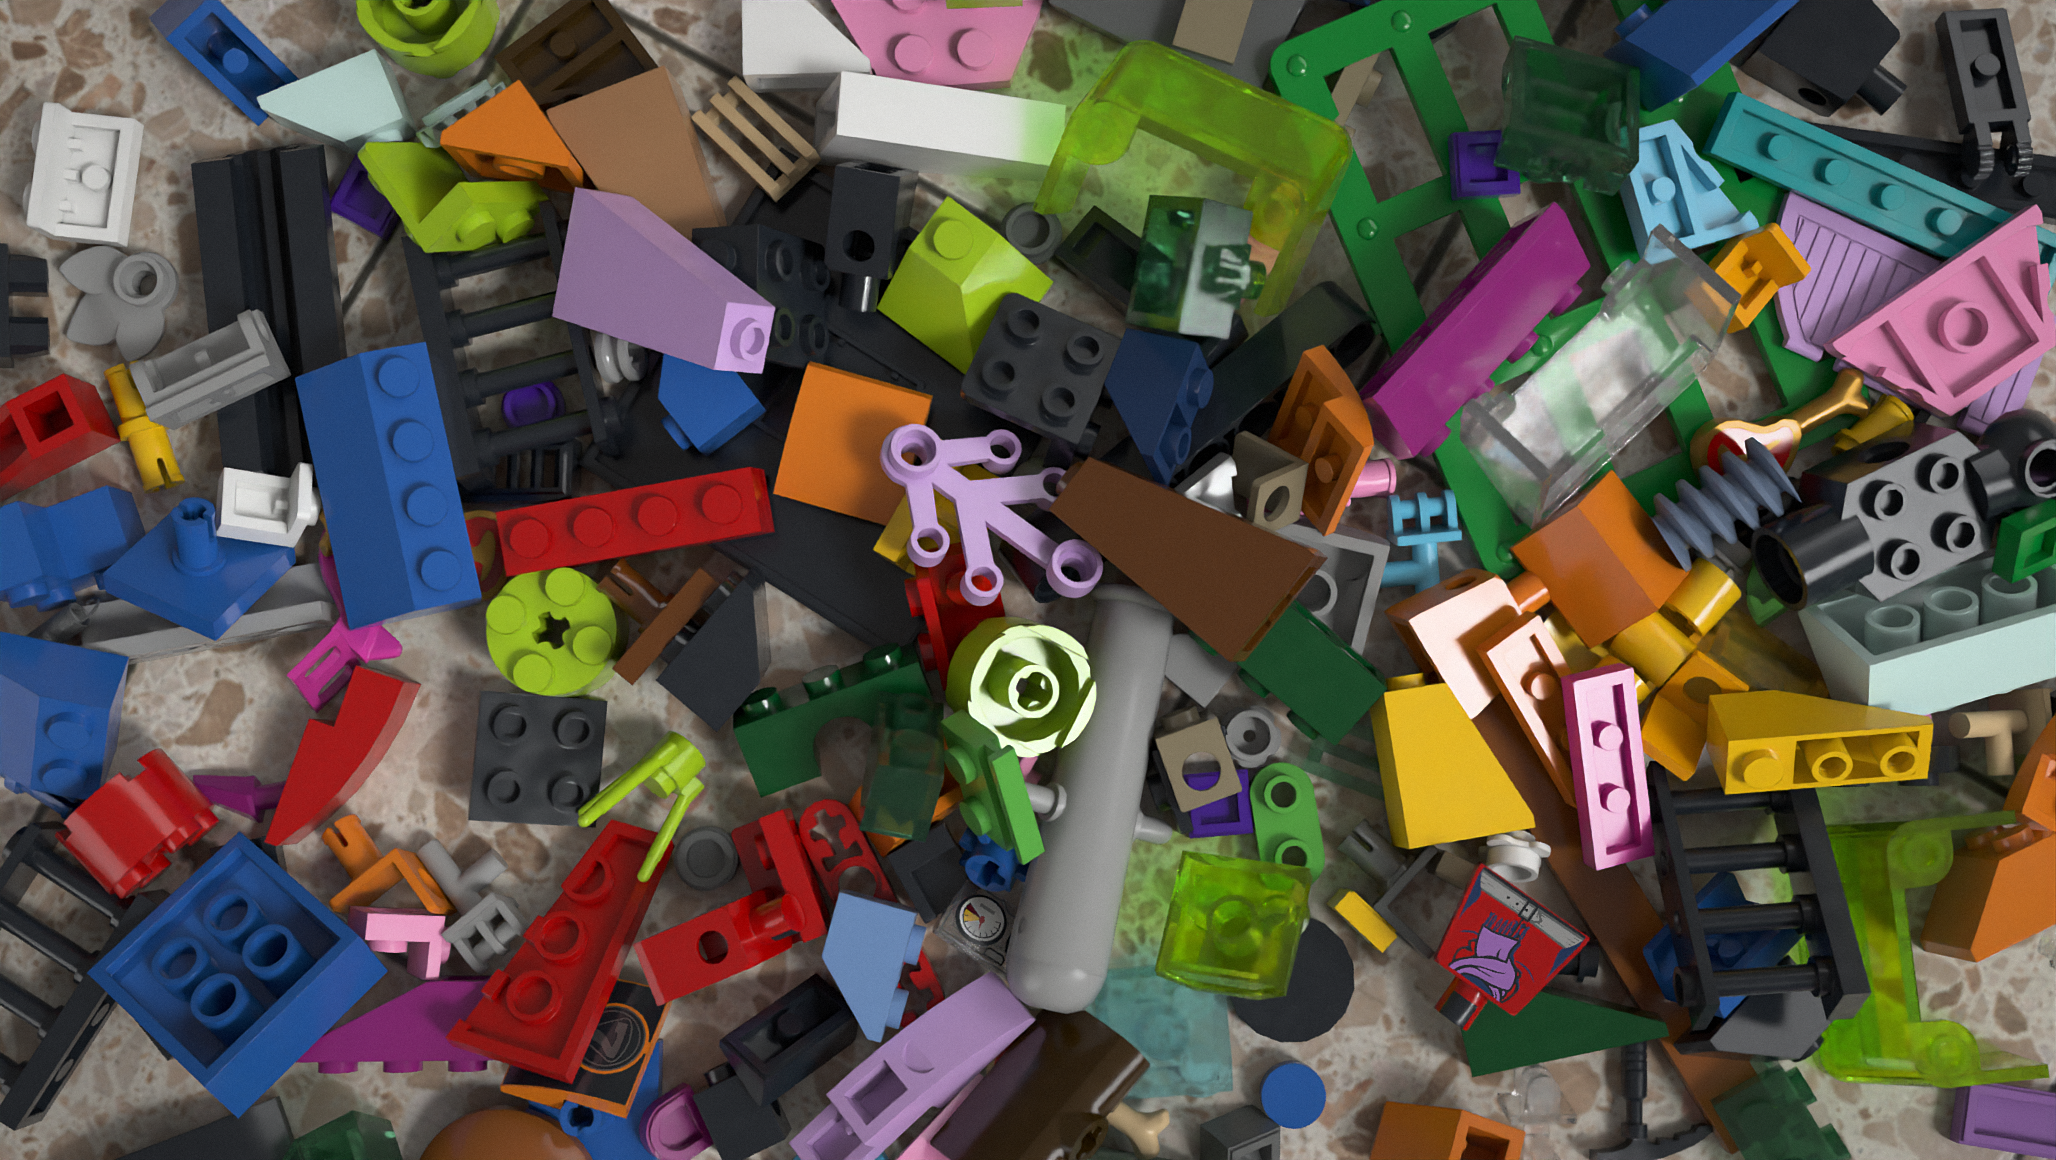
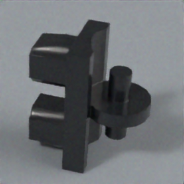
[0,243,50,368]

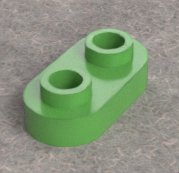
[1249,762,1325,891]

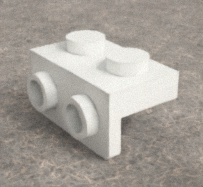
[23,102,144,248]

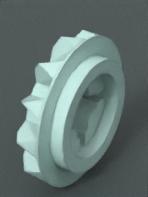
[416,79,506,148]

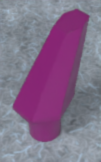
[193,775,287,823]

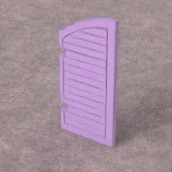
[1773,192,2056,437]

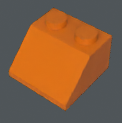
[1919,822,2056,963]

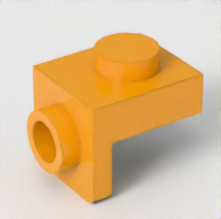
[1690,223,1811,334]

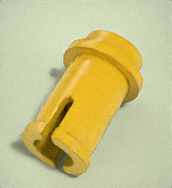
[1831,394,1914,457]

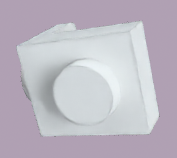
[216,462,321,548]

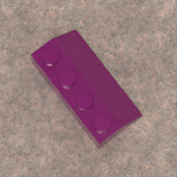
[1358,202,1591,460]

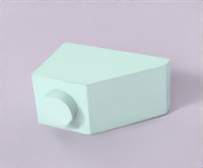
[257,49,418,155]

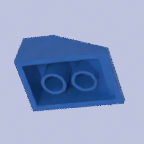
[0,631,129,800]

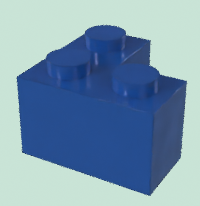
[0,485,146,612]

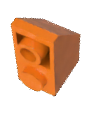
[1369,1101,1526,1160]

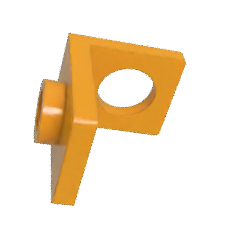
[1640,650,1749,781]

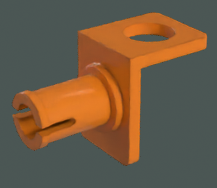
[321,814,457,917]

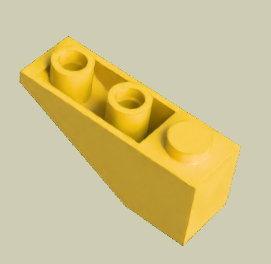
[1706,690,1934,795]

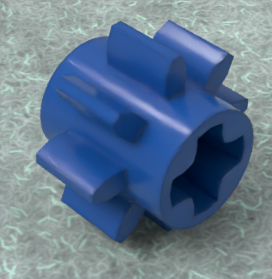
[958,826,1030,892]

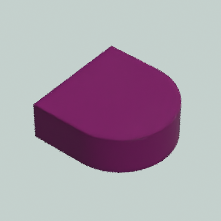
[639,1082,714,1160]

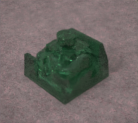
[1493,35,1640,196]
[1125,195,1267,339]

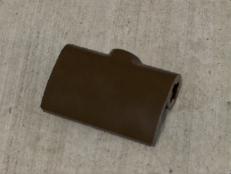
[930,1009,1150,1160]

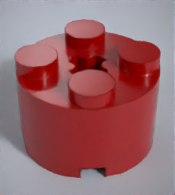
[55,748,220,899]

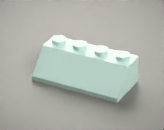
[1798,548,2056,715]

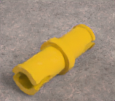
[103,361,185,494]

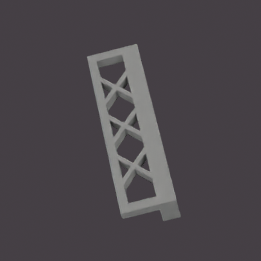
[77,562,339,665]

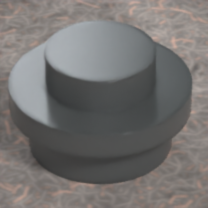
[1000,202,1062,266]

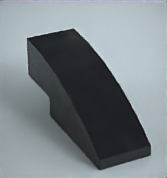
[1054,205,1249,370]

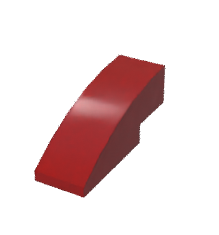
[264,665,421,846]

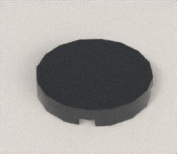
[1225,913,1355,1043]

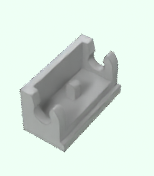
[129,309,291,430]

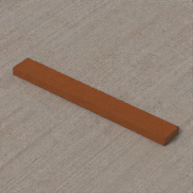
[1471,692,1786,1155]

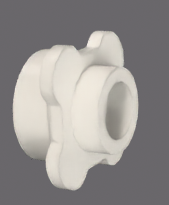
[1478,830,1551,882]

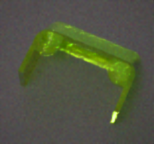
[1032,40,1353,318]
[1789,808,2050,1088]

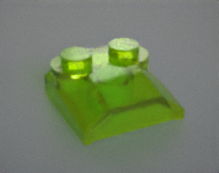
[1154,850,1313,1000]

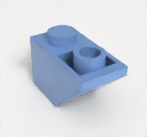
[821,888,927,1043]

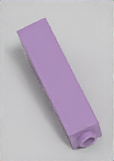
[552,187,775,374]

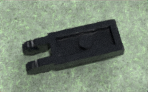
[1935,8,2034,180]

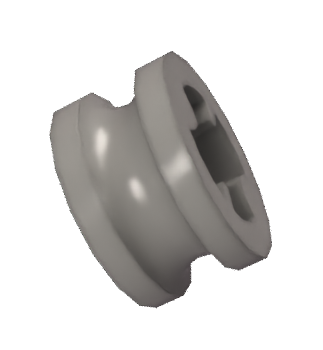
[594,332,649,383]

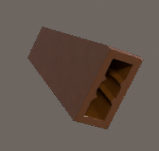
[1049,457,1328,662]

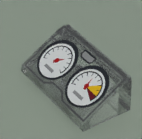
[932,876,1018,982]

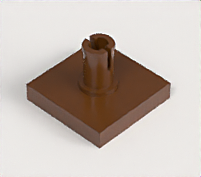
[595,558,722,685]

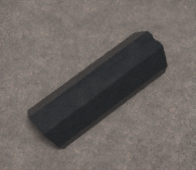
[191,144,347,488]

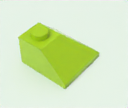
[877,196,1054,375]

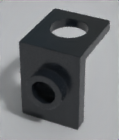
[1146,725,1228,834]

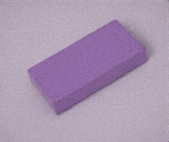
[1949,1076,2056,1160]

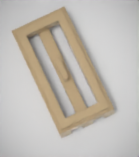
[691,75,821,202]

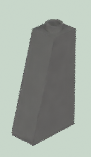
[1049,0,1309,109]

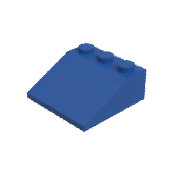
[87,831,388,1118]

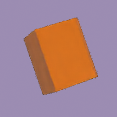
[440,80,595,195]
[1509,469,1691,649]

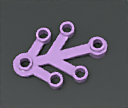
[880,424,1103,606]

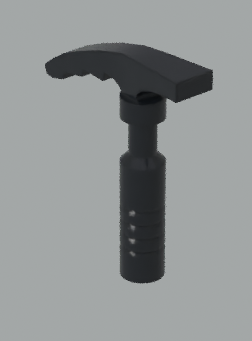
[1589,1041,1713,1160]

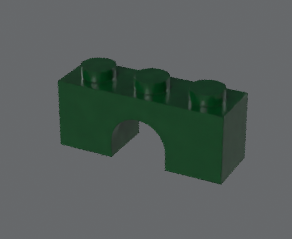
[733,642,943,798]

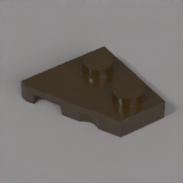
[494,0,659,112]

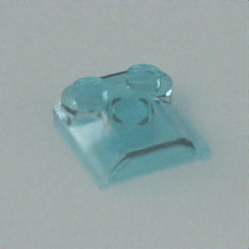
[1095,959,1233,1100]

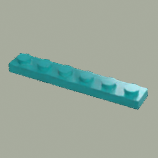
[1701,92,2056,295]

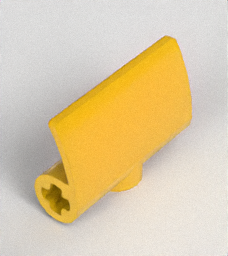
[1544,557,1741,706]

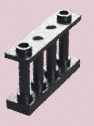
[401,199,624,493]
[1646,761,1872,1030]
[0,821,171,1131]

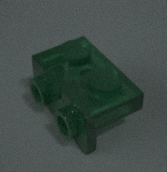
[1710,1061,1852,1160]

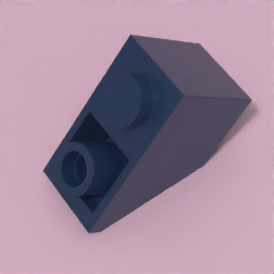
[1104,328,1214,486]

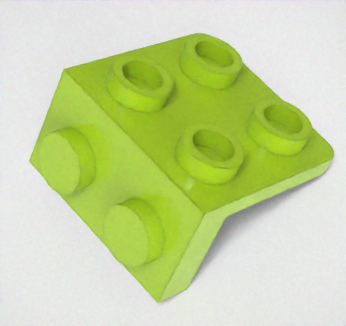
[358,142,549,253]

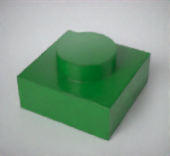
[1992,498,2056,584]

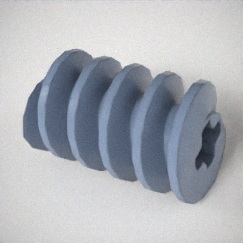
[1650,437,1801,572]

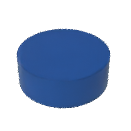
[1259,1060,1326,1129]

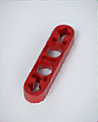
[799,798,945,1028]

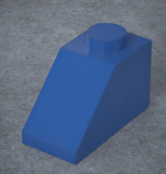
[149,0,300,126]
[658,353,766,457]

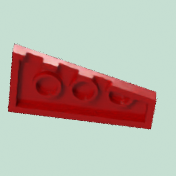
[445,819,675,1084]

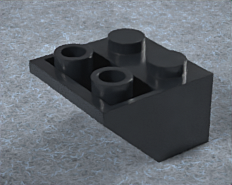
[656,565,771,732]

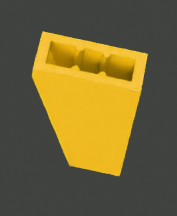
[1370,672,1535,849]

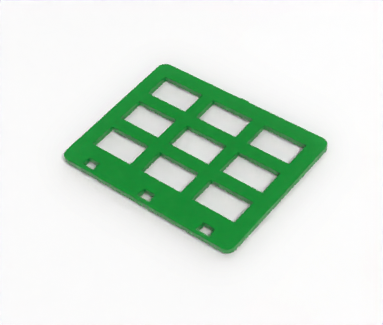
[1268,0,1871,579]

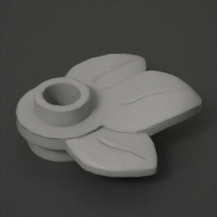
[59,245,179,362]

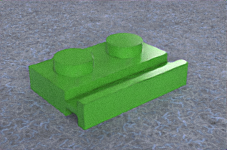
[940,709,1045,865]

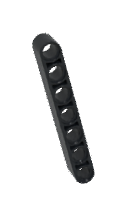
[998,281,1377,603]

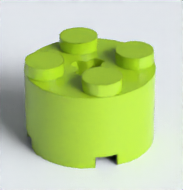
[356,0,500,79]
[486,567,630,698]
[945,617,1096,758]

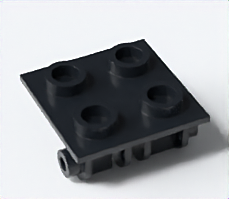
[468,690,608,828]

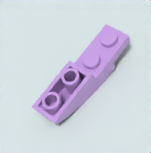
[789,970,1036,1160]

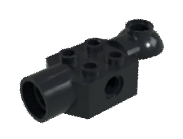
[1751,408,2056,611]

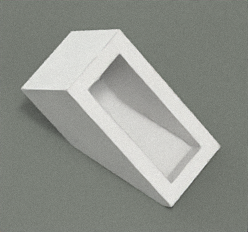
[742,0,873,93]

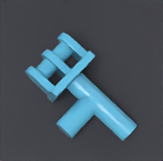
[1380,489,1462,594]

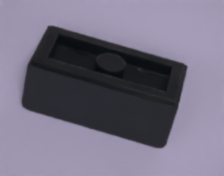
[719,973,859,1108]

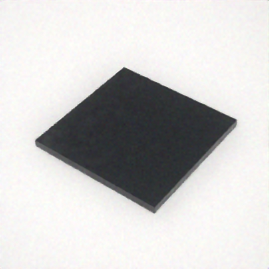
[578,147,1044,648]

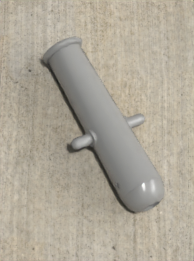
[1006,583,1179,1014]

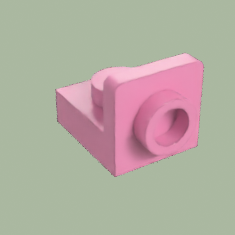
[347,906,451,981]

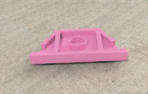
[830,0,1045,91]
[1823,204,2056,417]

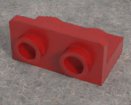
[904,542,1006,691]
[731,808,832,944]

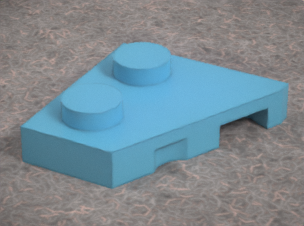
[1605,119,1759,264]

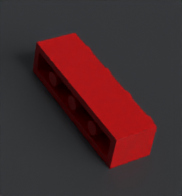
[495,467,775,577]

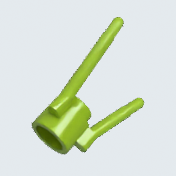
[577,731,706,883]

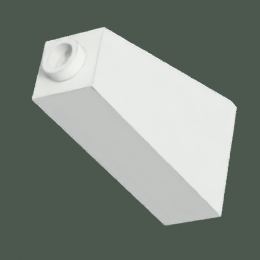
[813,71,1072,181]

